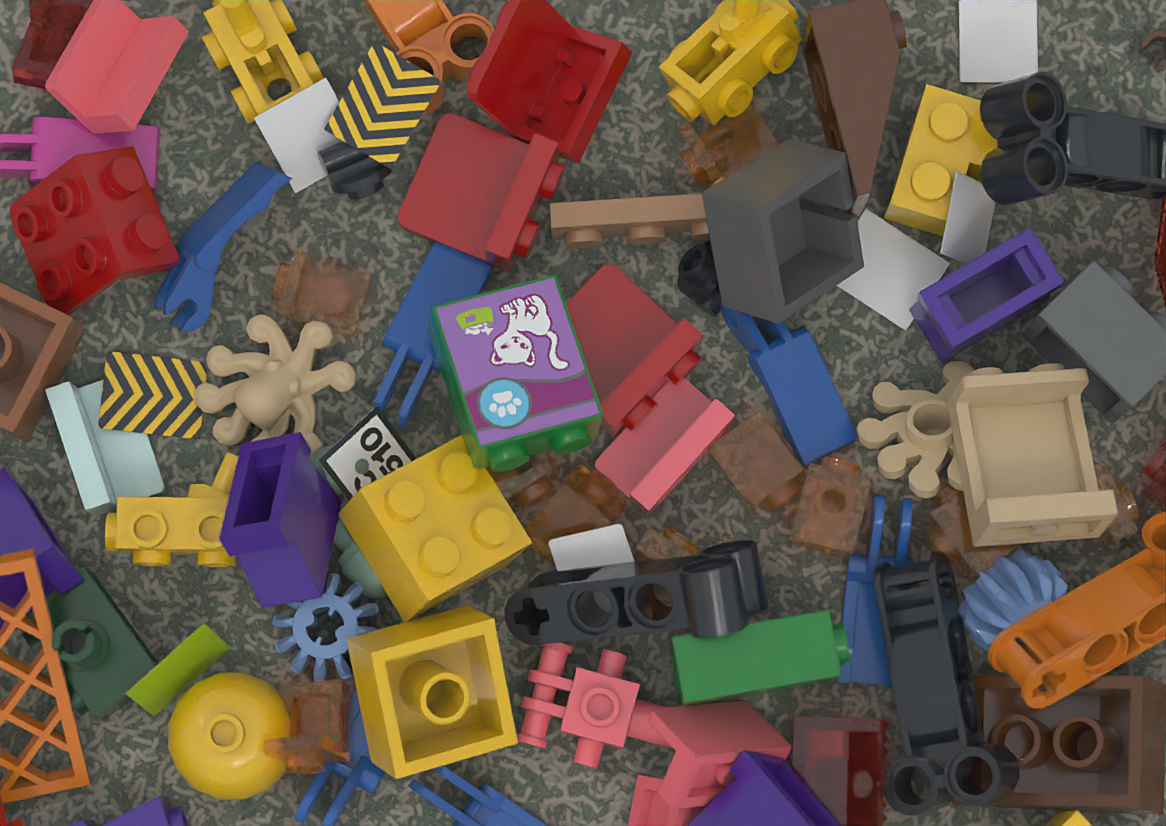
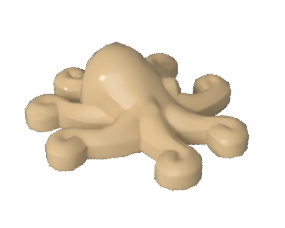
[194,314,357,459]
[857,361,973,499]

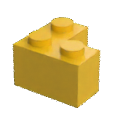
[884,84,997,236]

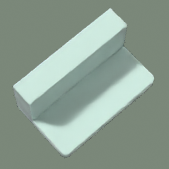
[45,380,166,516]

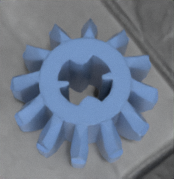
[958,548,1068,652]
[272,573,380,684]

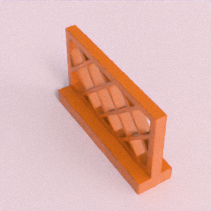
[0,548,90,804]

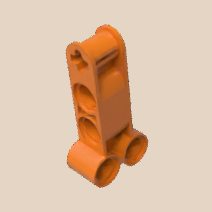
[362,0,494,116]
[988,511,1166,709]

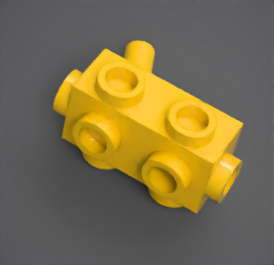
[202,0,324,124]
[659,0,803,126]
[105,452,238,567]

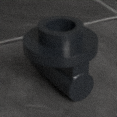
[317,141,392,199]
[677,241,722,317]

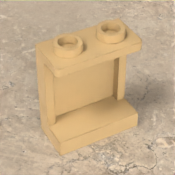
[947,363,1118,547]

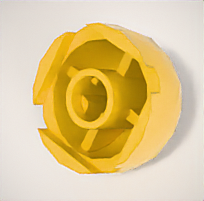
[168,672,297,800]

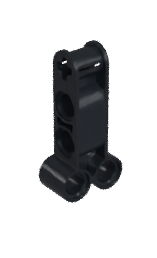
[980,72,1166,205]
[504,540,769,645]
[874,551,1020,816]

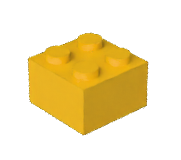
[338,435,532,622]
[346,605,518,779]

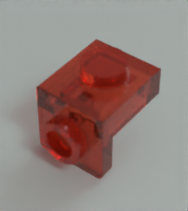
[12,0,93,90]

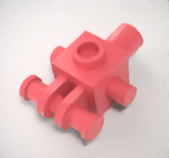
[516,643,673,769]

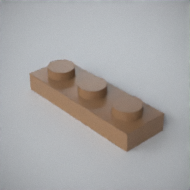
[549,193,710,249]

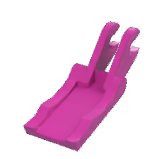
[0,117,161,190]

